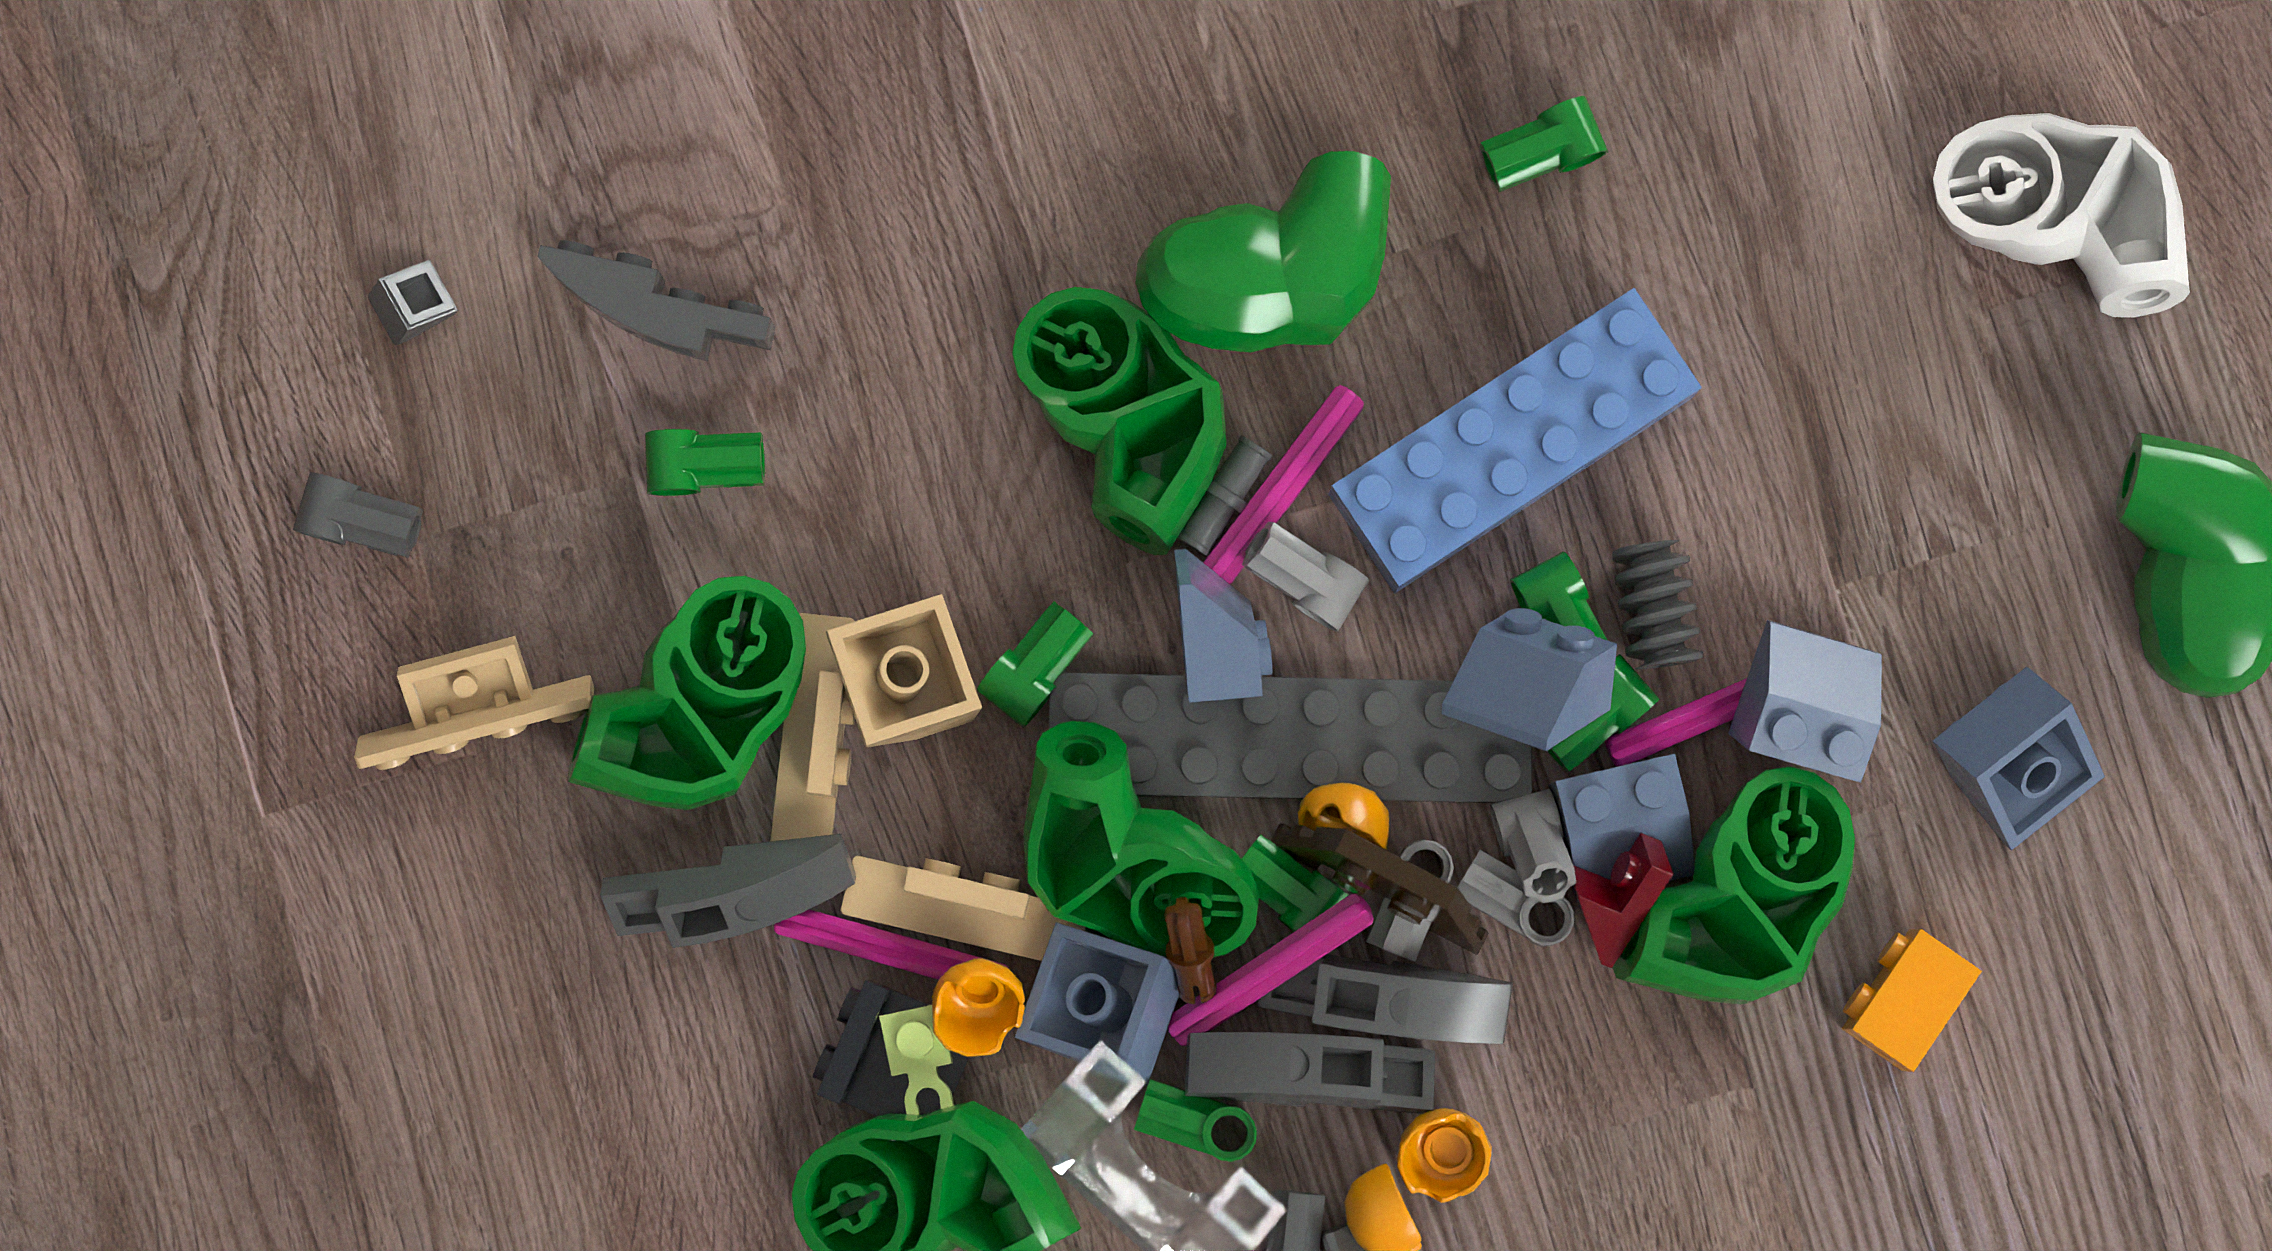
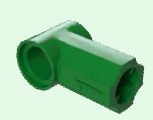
[1479,96,1609,193]
[645,429,765,496]
[1510,551,1607,640]
[976,601,1094,728]
[1546,654,1660,773]
[1242,834,1349,932]
[1134,1079,1257,1162]

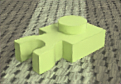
[879,1005,954,1115]

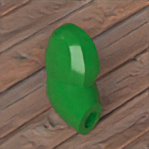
[1135,151,1391,353]
[1012,287,1226,555]
[2116,432,2272,698]
[567,576,806,810]
[1023,721,1259,957]
[1612,766,1855,1004]
[791,1101,1082,1251]

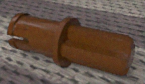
[1164,897,1217,1004]

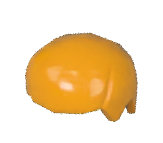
[1298,783,1389,850]
[932,958,1025,1057]
[1397,1108,1492,1203]
[1344,1163,1422,1251]

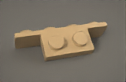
[770,613,855,842]
[354,636,594,770]
[841,856,1086,961]

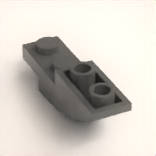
[538,240,776,361]
[600,834,856,948]
[1258,943,1513,1044]
[1185,1032,1435,1114]

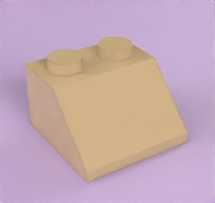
[826,594,982,747]

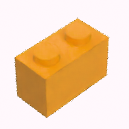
[1841,929,1982,1072]

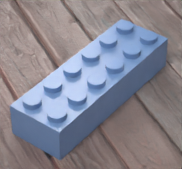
[1329,288,1702,594]

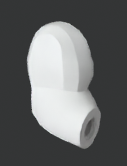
[1933,113,2190,317]

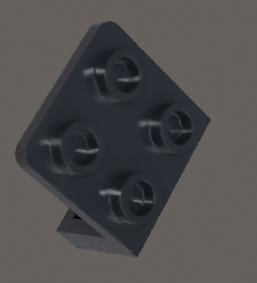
[813,980,969,1116]

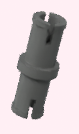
[1177,435,1273,556]

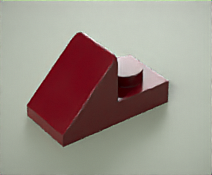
[1573,833,1673,968]

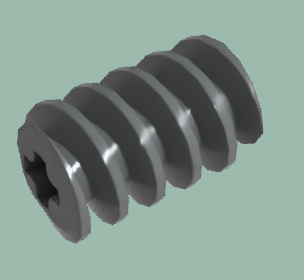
[1611,540,1704,670]

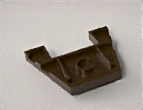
[1271,823,1489,955]

